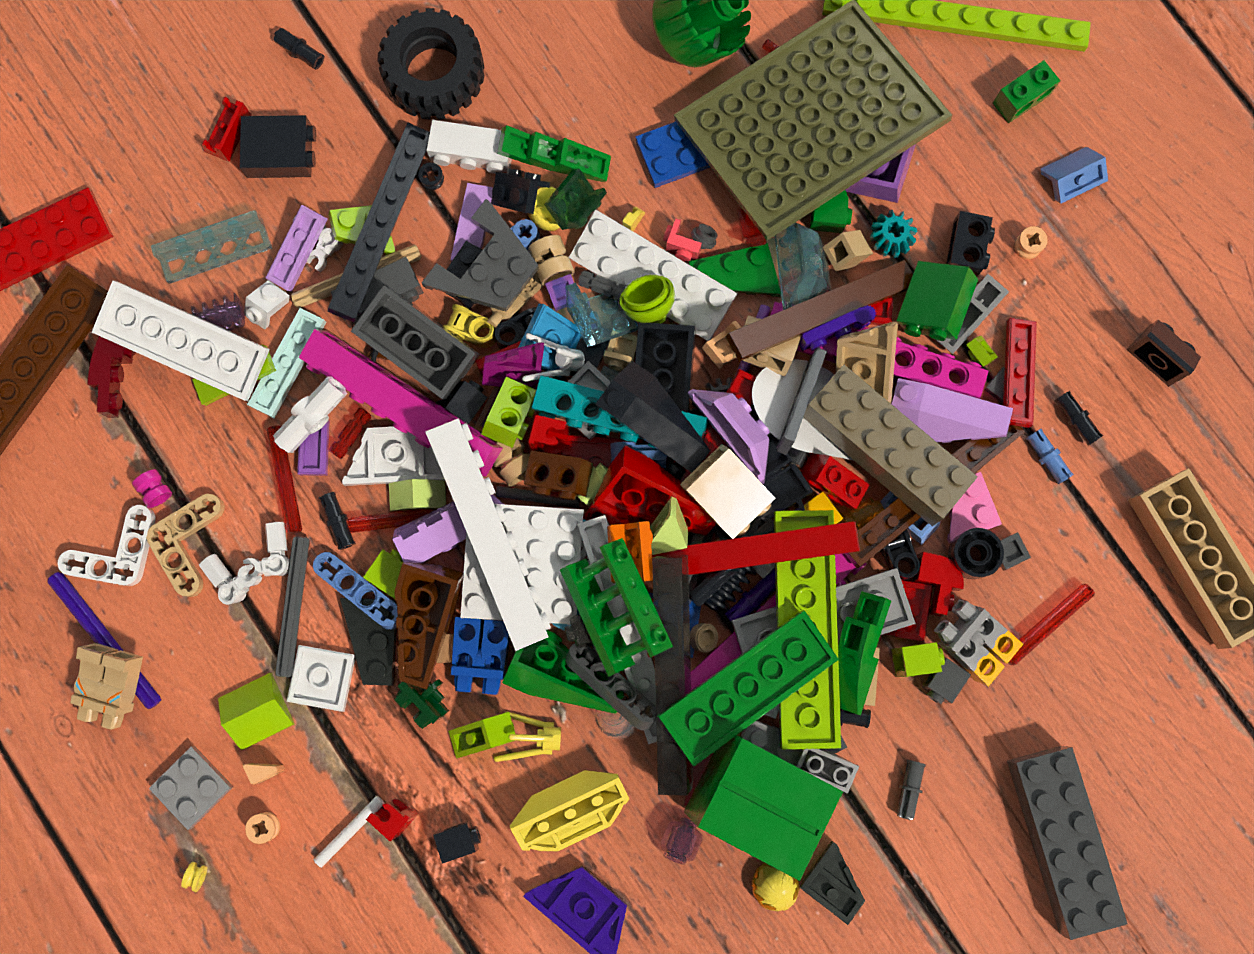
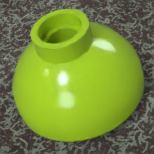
[620,275,675,324]

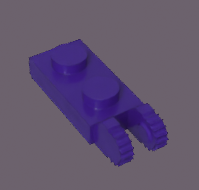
[799,305,876,351]

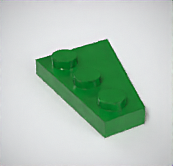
[688,243,782,297]

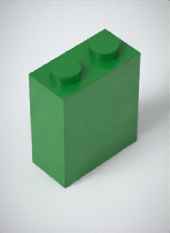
[896,261,978,341]

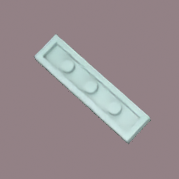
[247,308,327,418]

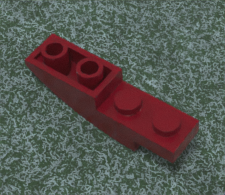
[87,336,136,418]

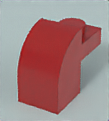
[912,552,964,617]

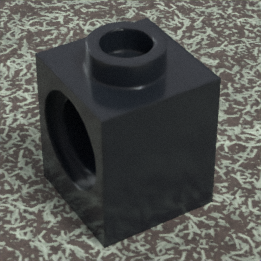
[443,380,488,424]
[433,821,481,864]

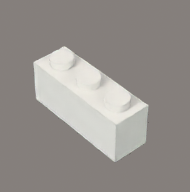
[427,120,512,174]

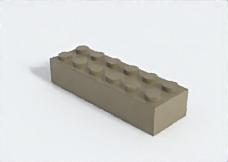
[804,365,978,527]

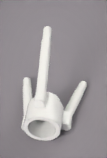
[522,333,585,382]

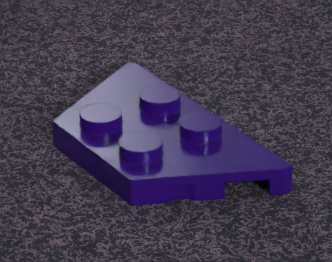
[523,866,627,954]

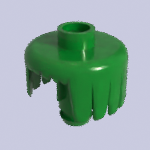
[652,0,751,68]

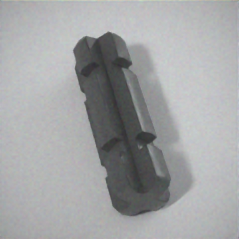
[578,271,627,301]

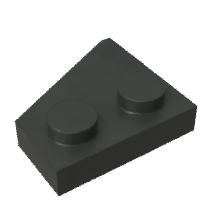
[799,841,865,925]

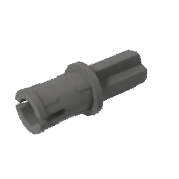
[897,760,926,820]

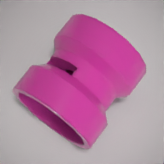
[132,469,172,508]

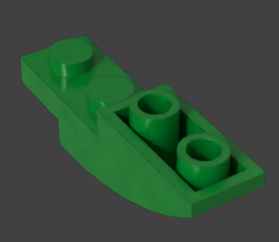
[838,591,891,716]

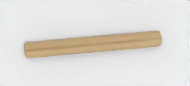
[291,245,421,308]

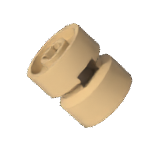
[528,235,575,286]
[494,438,530,487]

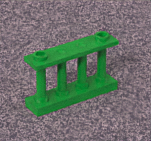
[560,538,673,677]

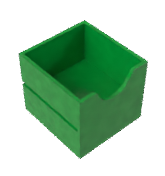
[684,735,843,881]

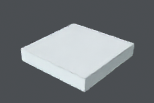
[287,645,356,712]

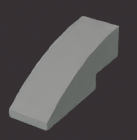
[936,274,1009,354]

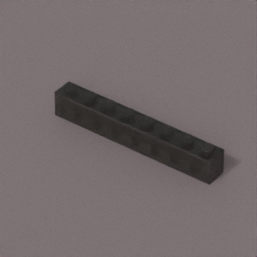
[652,555,693,796]

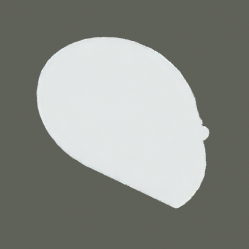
[752,359,853,460]

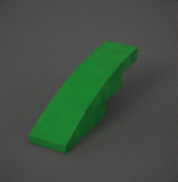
[497,125,611,182]

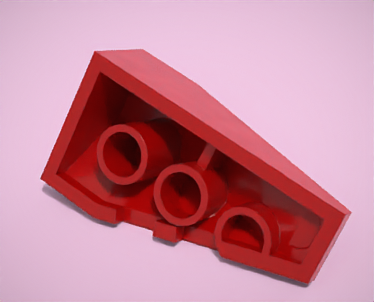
[593,445,716,535]

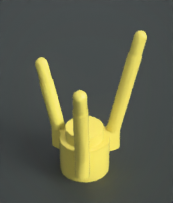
[494,711,561,762]

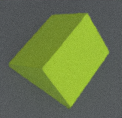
[218,673,295,750]

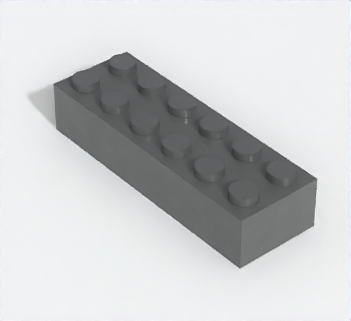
[1007,746,1128,940]

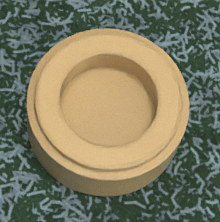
[689,623,718,653]

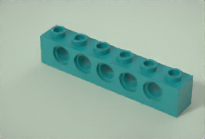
[532,376,708,448]

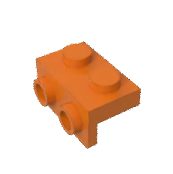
[607,521,655,584]

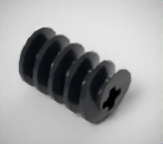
[704,566,757,616]

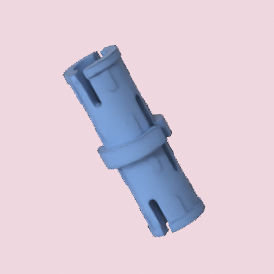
[1026,428,1074,484]

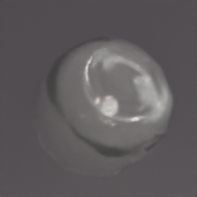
[595,695,637,740]

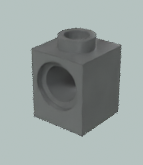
[922,658,971,705]

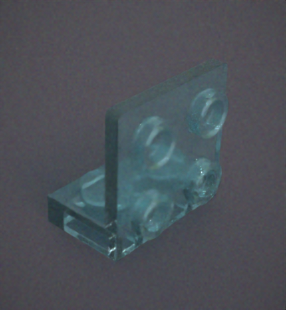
[565,283,638,347]

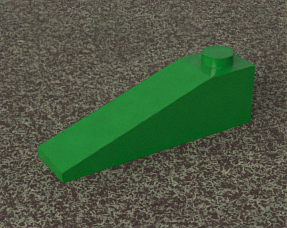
[502,630,624,714]

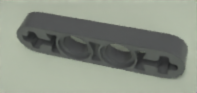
[566,643,658,730]

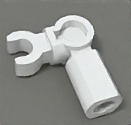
[293,216,343,272]
[243,522,290,579]
[199,554,262,605]

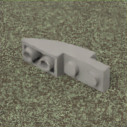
[740,720,859,793]

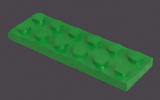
[658,610,839,766]

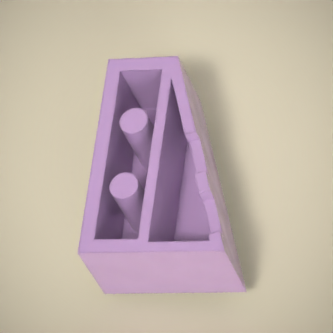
[392,501,466,563]

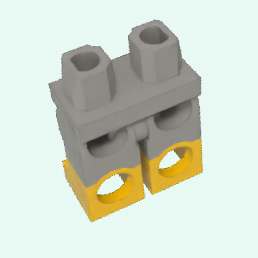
[934,599,1023,687]

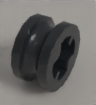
[418,162,444,190]

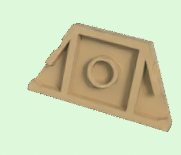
[836,322,898,403]

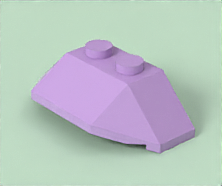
[688,389,770,484]

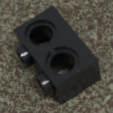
[946,211,995,277]

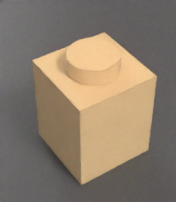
[823,230,873,271]

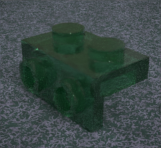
[544,169,607,230]

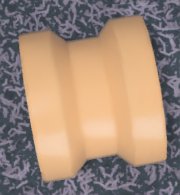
[1014,227,1047,259]
[245,812,281,844]

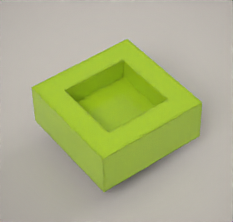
[967,335,998,367]

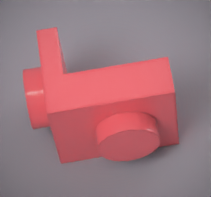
[663,218,702,262]

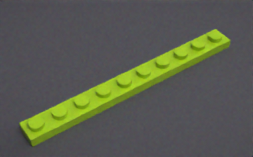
[822,0,1091,52]

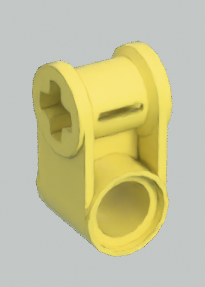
[443,304,496,348]

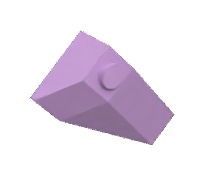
[892,378,1013,443]

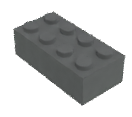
[351,285,480,399]

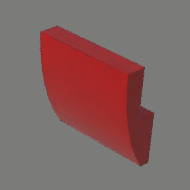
[882,579,933,642]

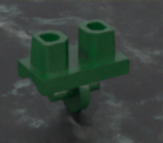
[394,679,449,729]

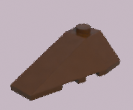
[395,562,464,689]

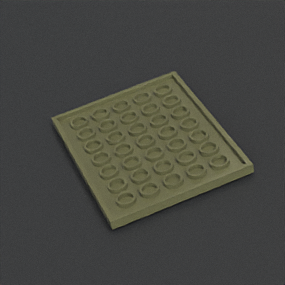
[674,0,952,241]

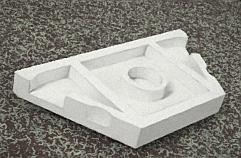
[342,426,445,486]

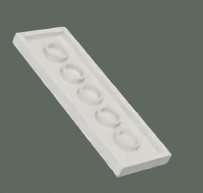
[569,210,738,341]
[92,280,270,401]

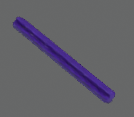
[47,572,161,709]

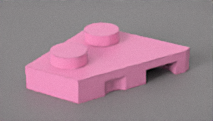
[947,472,1002,543]

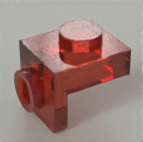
[736,208,773,247]

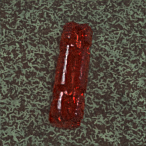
[329,407,371,459]

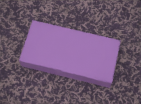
[297,420,330,476]

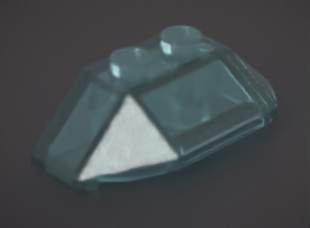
[774,223,832,310]

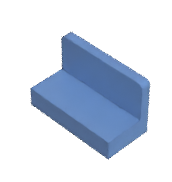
[1040,147,1108,203]

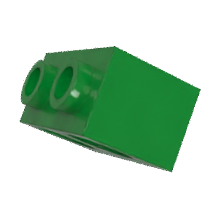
[993,60,1061,124]

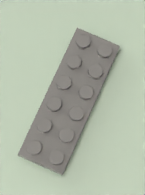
[731,568,916,654]

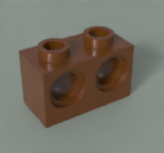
[524,450,593,500]

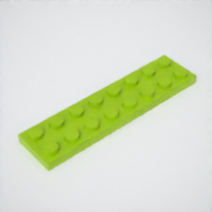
[774,510,841,750]

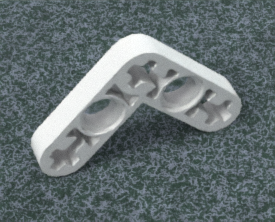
[58,505,156,586]

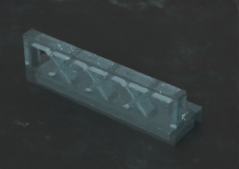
[151,210,272,284]

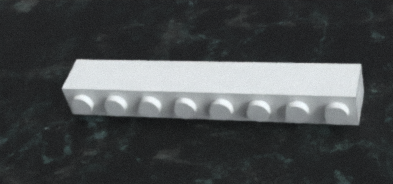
[426,418,551,651]

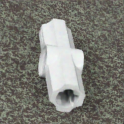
[273,377,347,453]

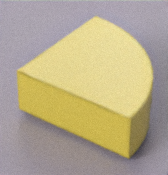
[622,207,645,232]

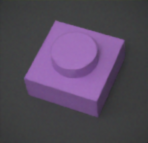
[545,274,581,311]

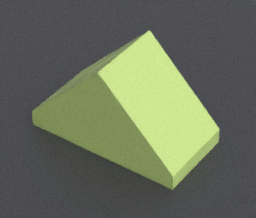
[389,479,446,511]
[650,496,688,555]

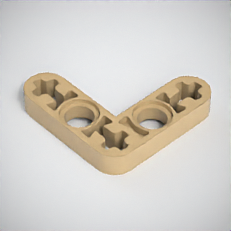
[146,494,225,597]

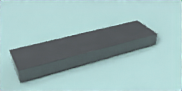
[776,348,827,455]

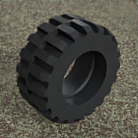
[378,8,485,120]

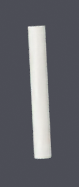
[313,796,384,868]

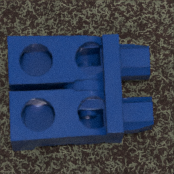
[451,617,510,695]

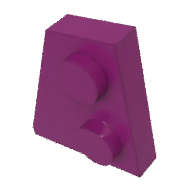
[482,342,544,390]

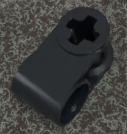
[495,307,537,350]
[880,529,920,581]

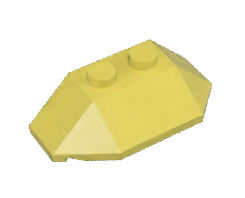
[510,770,629,851]

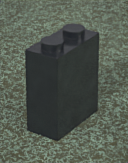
[239,115,316,178]

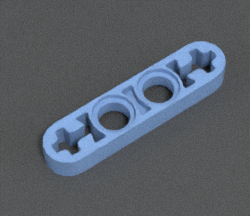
[313,552,397,630]

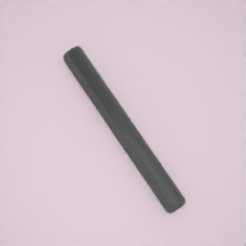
[275,536,310,677]

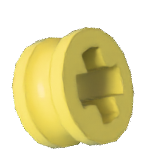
[181,862,207,892]

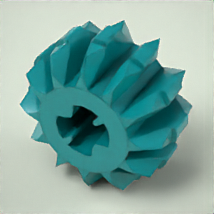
[870,210,917,258]

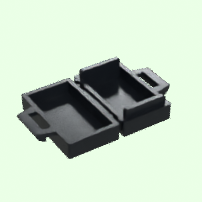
[760,433,813,523]

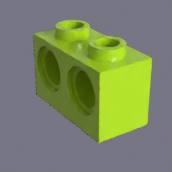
[481,377,536,448]
[891,642,945,677]

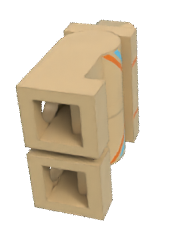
[70,643,143,729]

